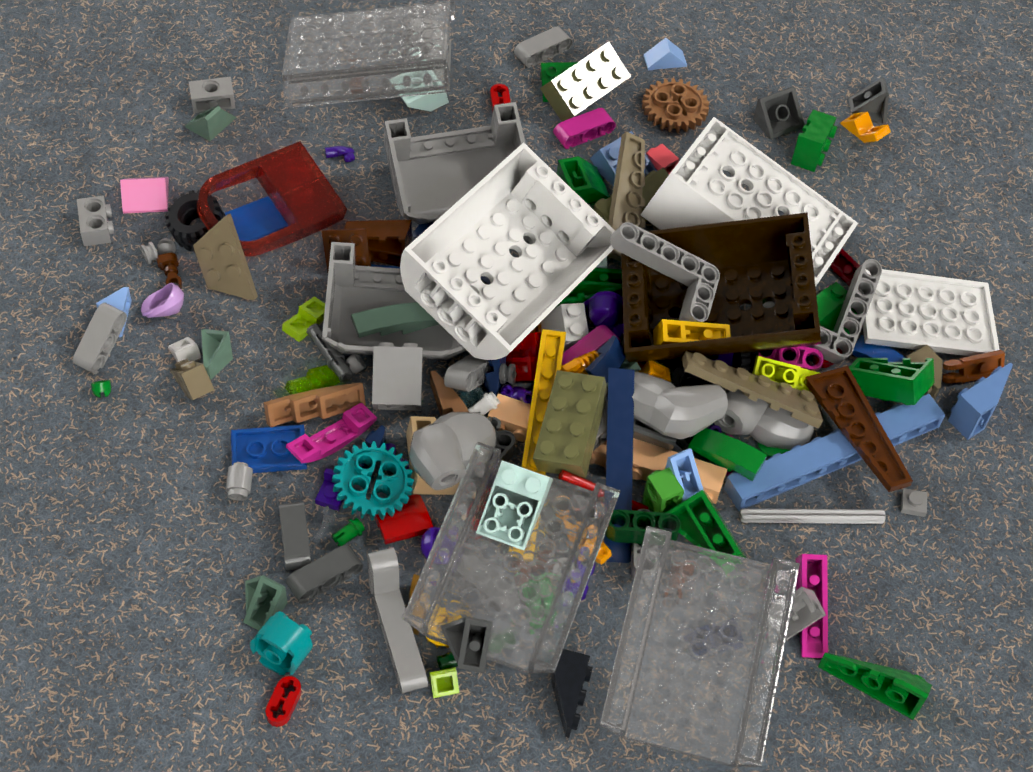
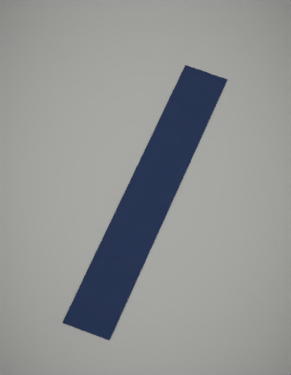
[604,368,635,563]

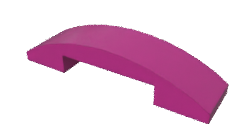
[286,402,377,463]

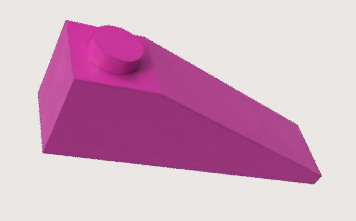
[796,554,828,658]

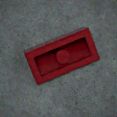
[829,248,860,290]

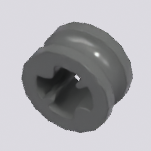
[499,363,516,385]

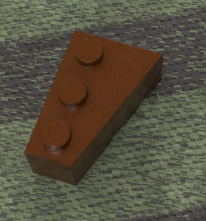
[344,219,412,267]

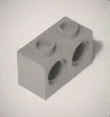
[77,195,114,246]

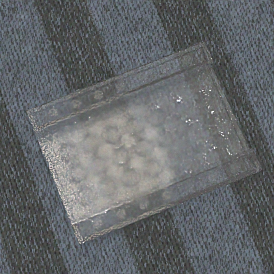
[282,1,456,107]
[403,442,621,674]
[600,526,800,767]

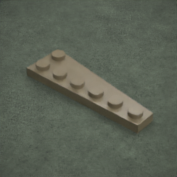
[607,132,645,262]
[682,351,823,428]

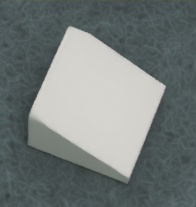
[168,337,202,362]

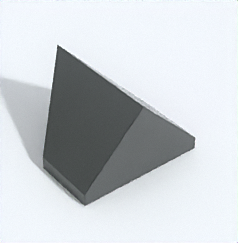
[848,77,889,125]
[440,616,493,673]

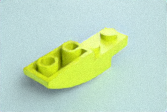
[752,356,819,392]

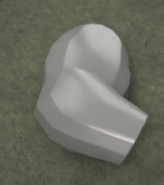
[632,372,728,440]
[714,389,814,450]
[409,412,496,490]

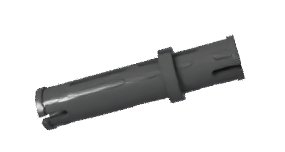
[306,324,353,382]

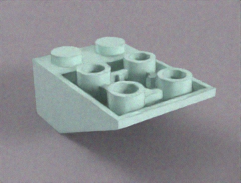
[476,460,553,551]

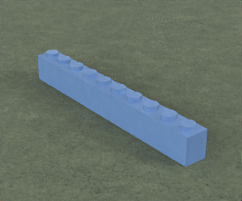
[724,394,945,511]

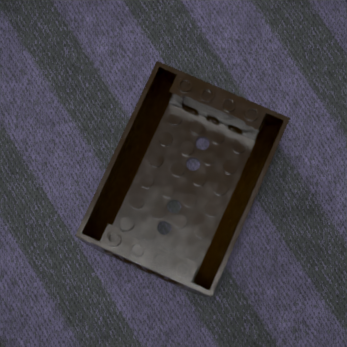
[621,212,821,363]

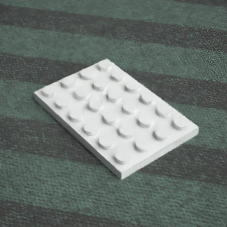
[859,269,1000,356]

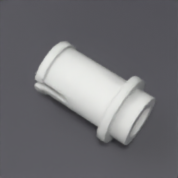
[468,392,500,416]

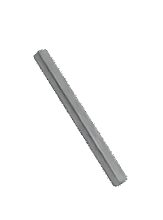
[739,508,886,524]

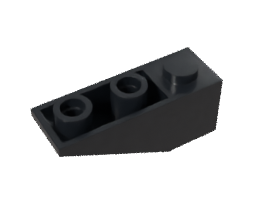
[551,648,593,738]

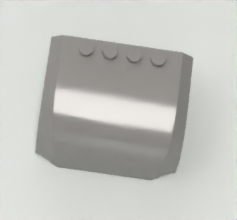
[384,102,526,224]
[322,242,465,360]

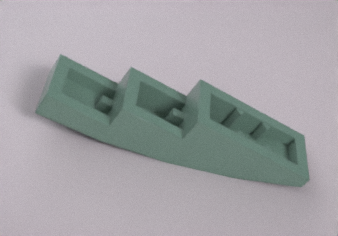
[351,302,439,338]

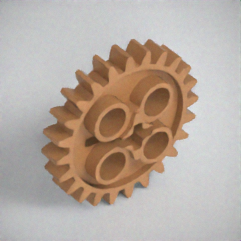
[642,78,709,133]

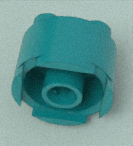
[250,611,313,675]

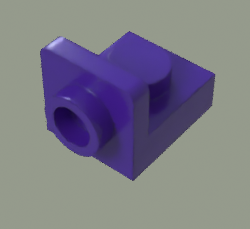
[315,468,344,511]

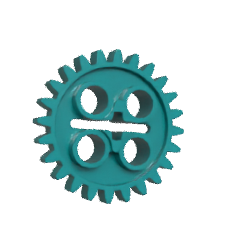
[332,441,414,521]

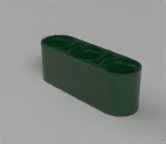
[605,509,681,546]

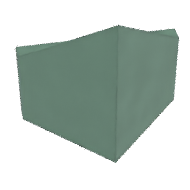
[185,105,237,141]
[201,329,233,380]
[243,575,288,630]

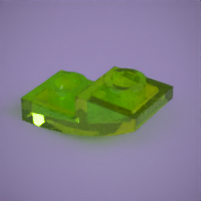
[285,365,340,395]

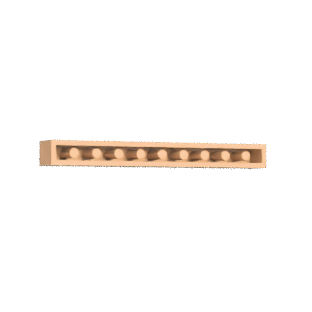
[488,393,728,504]

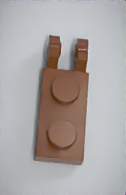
[942,350,1005,384]

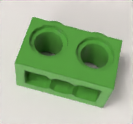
[642,468,684,513]

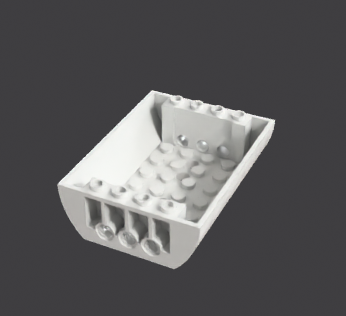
[641,117,858,308]
[400,142,615,360]

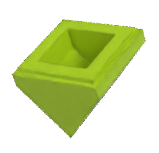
[429,667,459,698]

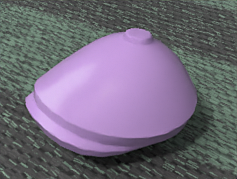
[141,283,184,318]

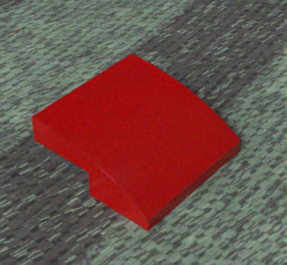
[506,332,542,381]
[375,494,433,545]

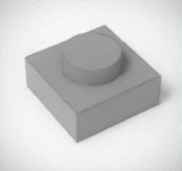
[900,488,928,517]

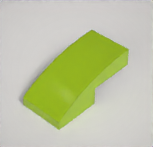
[282,296,325,342]

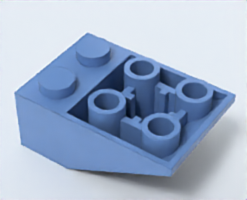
[590,131,657,186]
[948,363,1013,440]

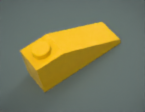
[653,319,731,345]

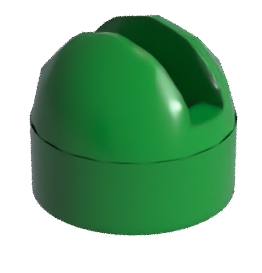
[91,380,112,398]

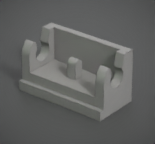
[761,587,826,641]

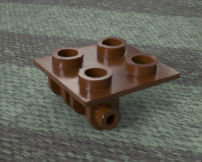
[322,228,374,272]

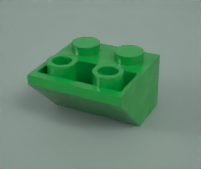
[557,156,610,203]

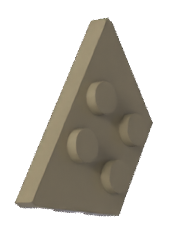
[193,214,258,300]

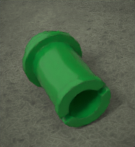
[331,518,365,547]

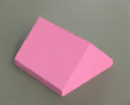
[120,177,169,214]

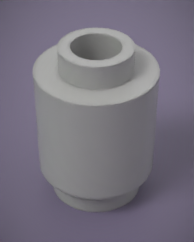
[225,462,253,501]

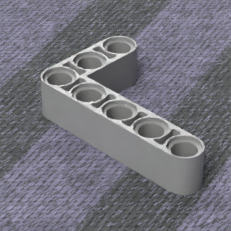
[610,222,720,322]
[805,259,882,364]
[367,547,428,694]

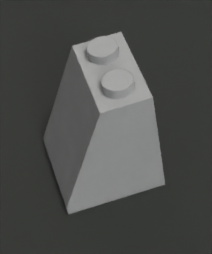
[372,342,423,411]

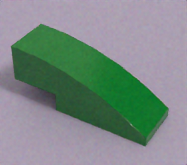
[688,428,767,481]

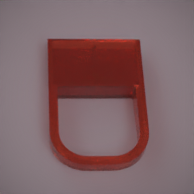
[197,141,347,257]

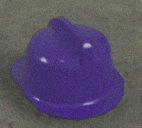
[583,291,623,327]

